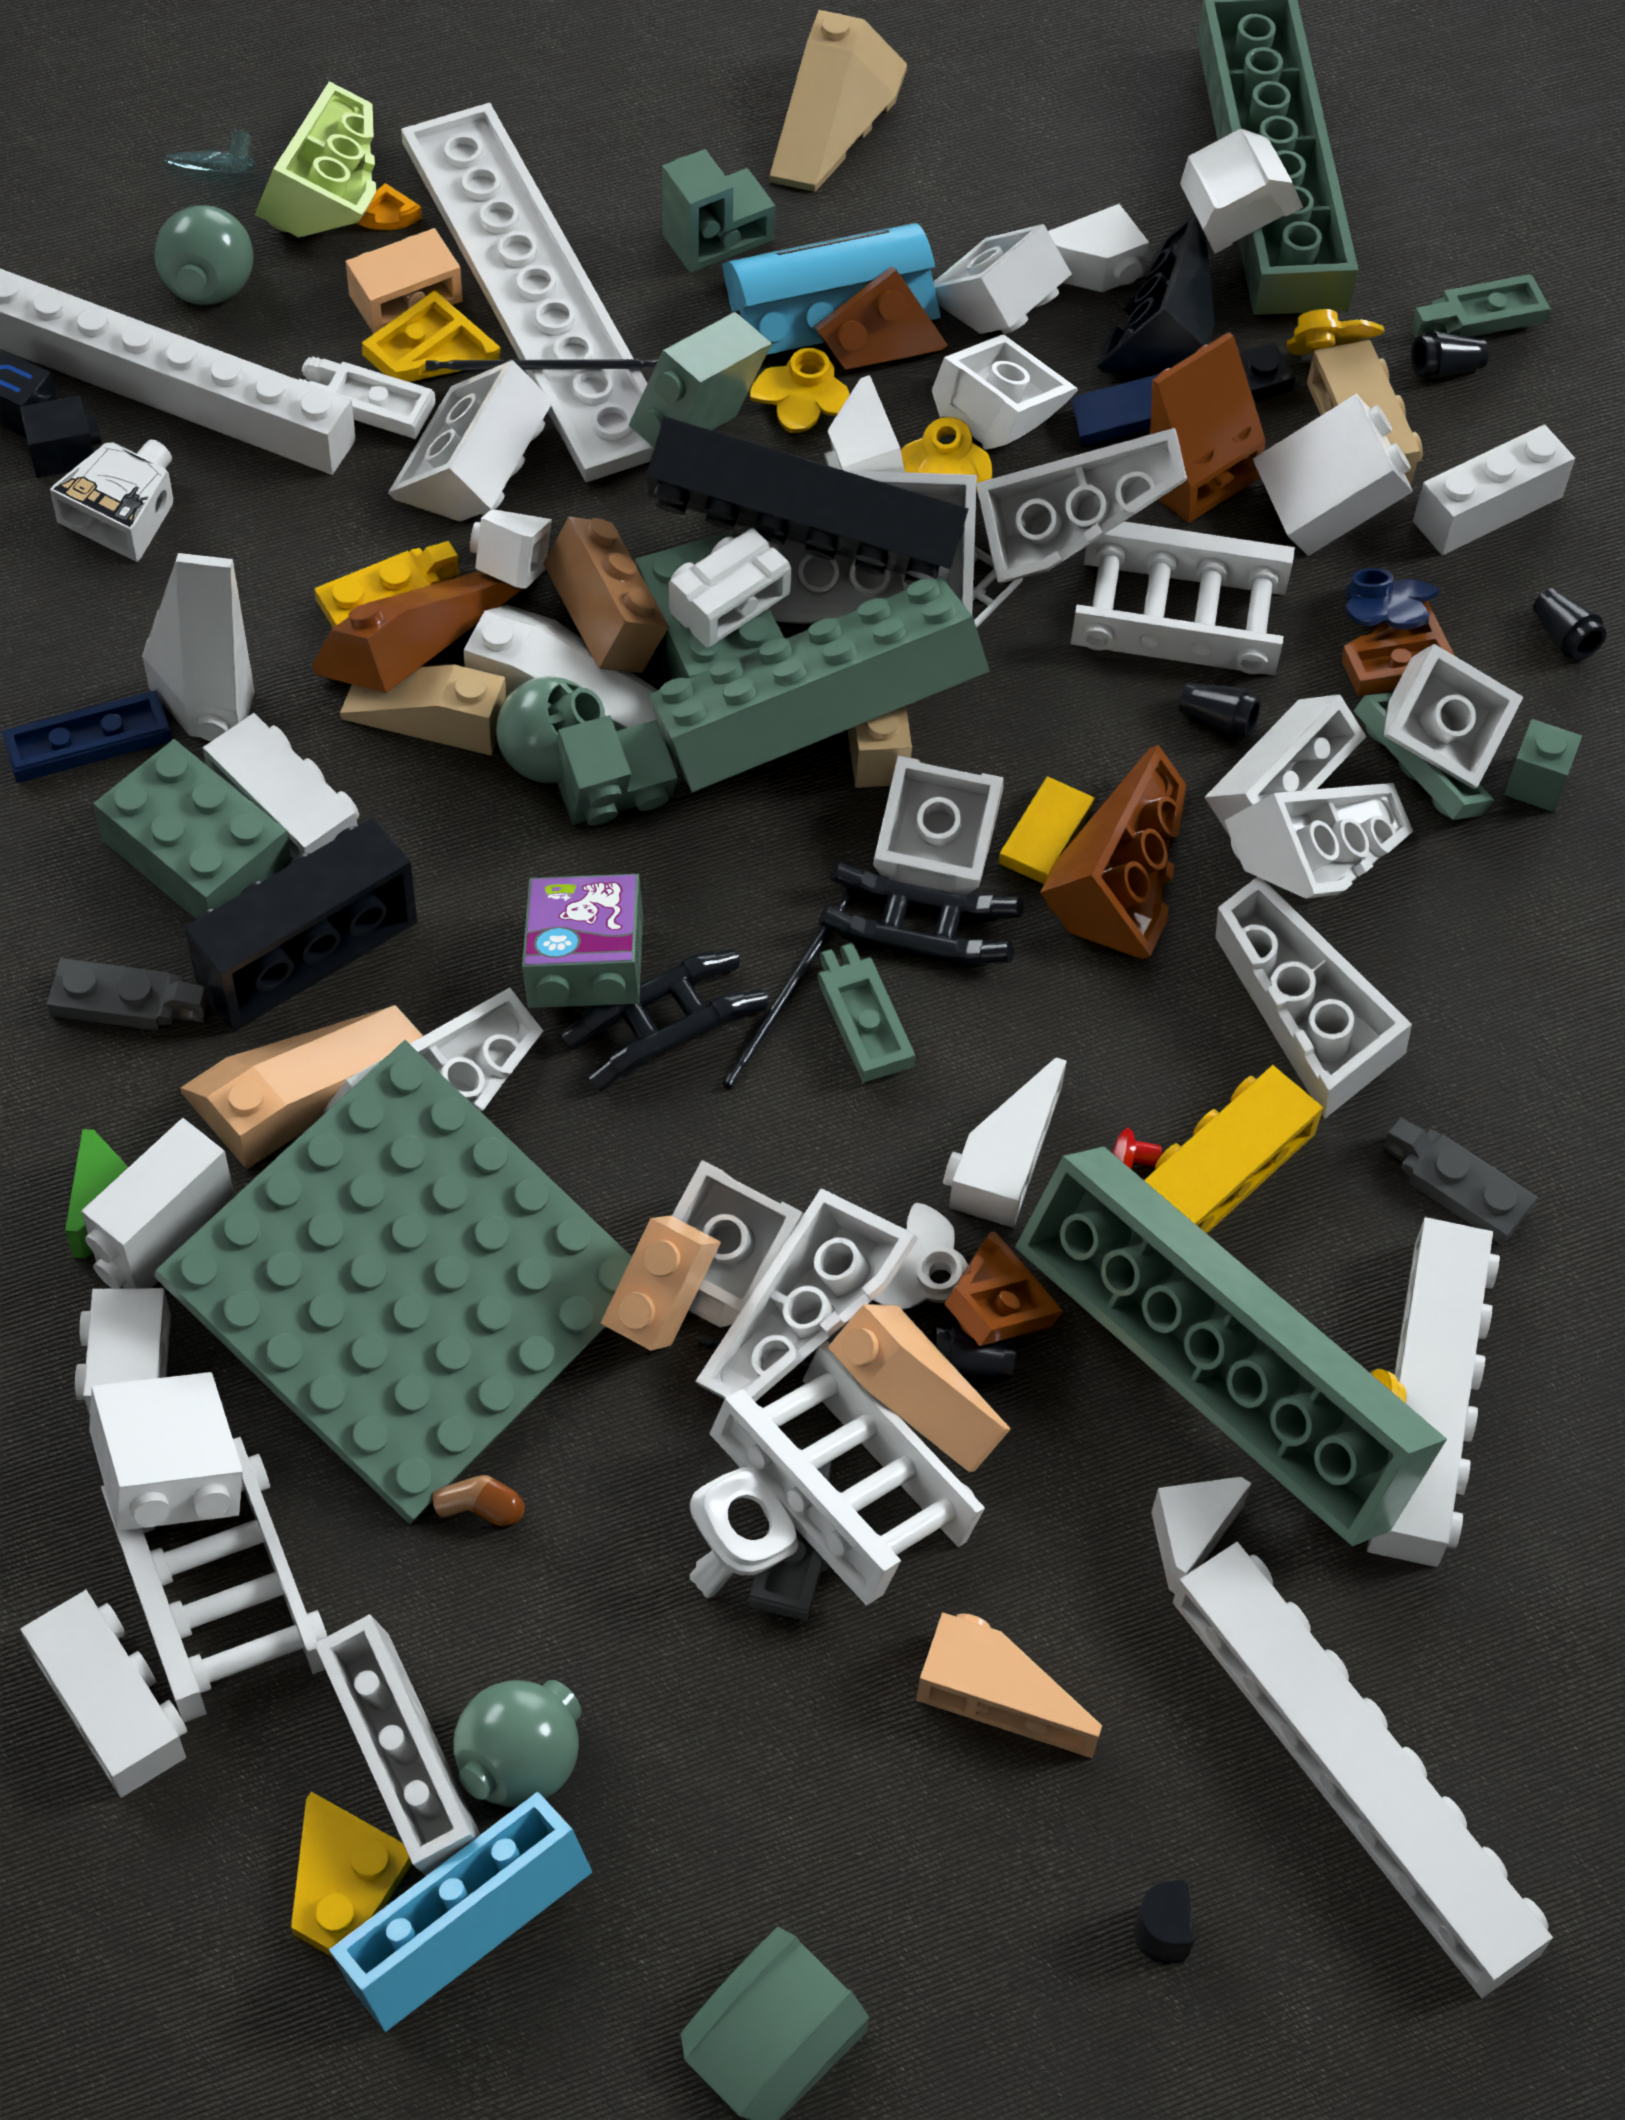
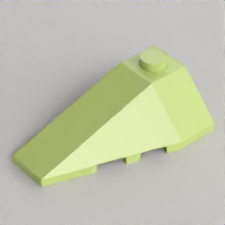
[255,81,376,237]

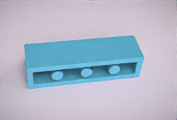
[329,1792,592,2032]

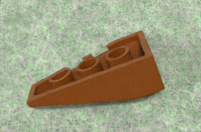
[312,571,524,693]
[1040,745,1186,959]

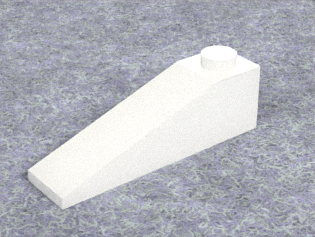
[696,1188,918,1402]

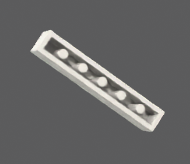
[1367,1217,1500,1567]

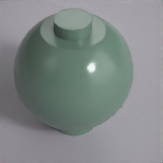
[154,205,253,306]
[496,676,605,784]
[453,1680,581,1808]

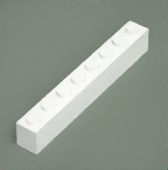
[0,269,356,475]
[1172,1542,1553,1998]

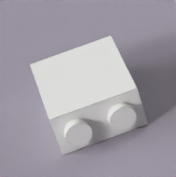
[1253,393,1413,556]
[81,1118,235,1289]
[89,1372,243,1531]

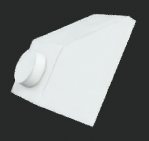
[1048,204,1149,292]
[824,375,905,472]
[470,509,552,589]

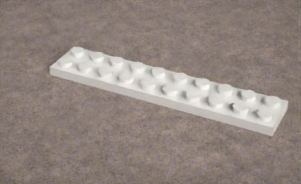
[401,102,654,482]

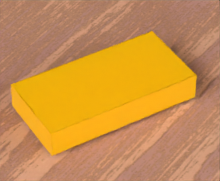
[998,776,1095,884]

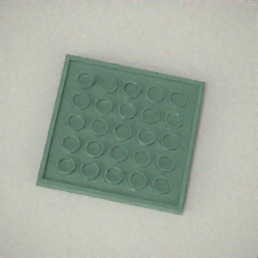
[154,1040,632,1525]

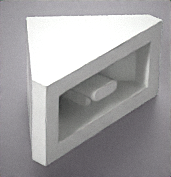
[1151,1477,1251,1594]

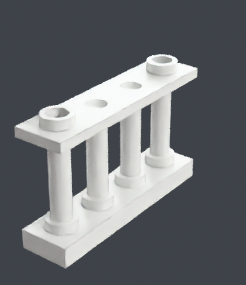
[1071,522,1295,676]
[710,1341,985,1606]
[101,1437,327,1723]

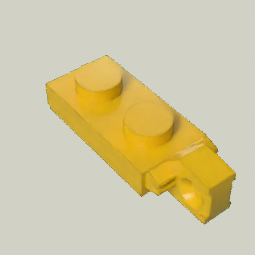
[314,541,460,628]

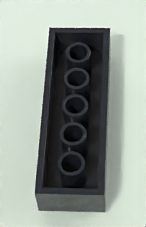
[646,416,969,585]

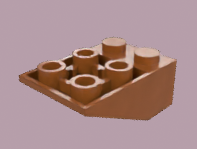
[1150,332,1265,524]

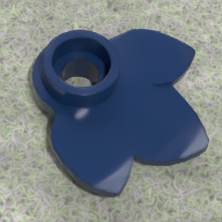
[1346,568,1439,630]

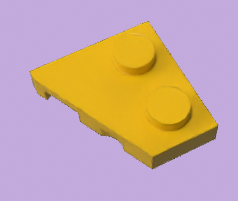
[362,290,500,382]
[291,1792,412,1957]

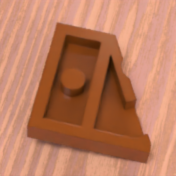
[813,266,948,370]
[1341,601,1455,696]
[944,1232,1063,1346]

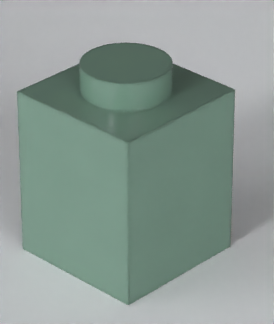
[1504,719,1582,812]

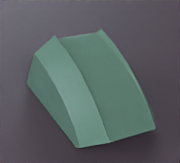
[681,1927,870,2120]

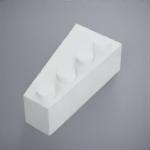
[1216,877,1412,1119]

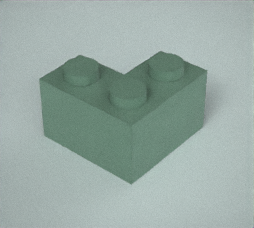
[662,149,775,273]
[556,715,678,826]

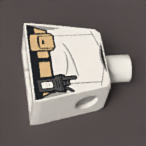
[50,440,173,562]

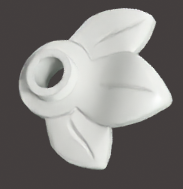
[873,1203,968,1310]

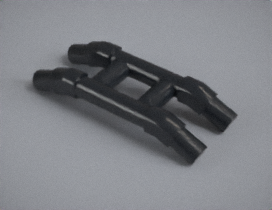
[818,861,1024,966]
[560,949,768,1092]

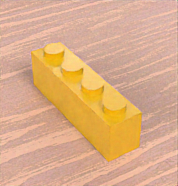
[1144,1065,1323,1234]

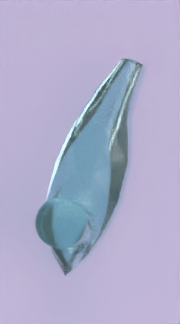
[165,130,256,172]

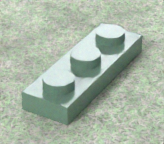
[1353,692,1494,820]

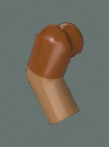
[432,1475,525,1526]

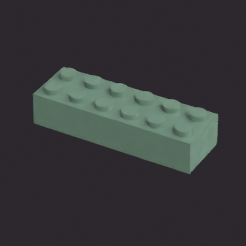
[648,576,990,792]

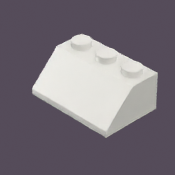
[388,360,553,522]

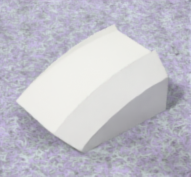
[1180,128,1303,254]
[932,334,1078,450]
[873,755,1003,895]
[672,1160,804,1328]

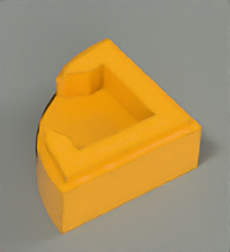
[357,183,422,230]

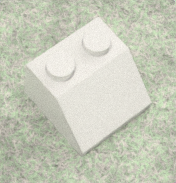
[934,224,1072,334]
[1384,644,1523,789]

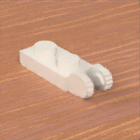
[299,356,436,439]

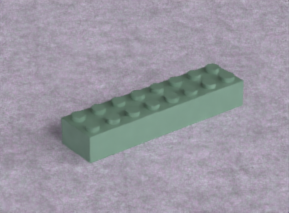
[1197,0,1358,315]
[1015,1147,1447,1546]

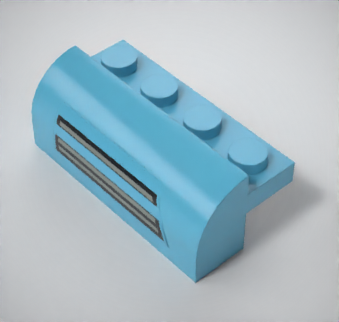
[722,223,941,355]

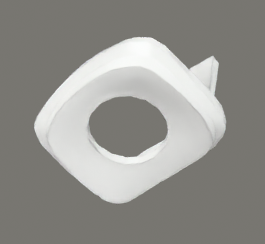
[689,1467,799,1598]

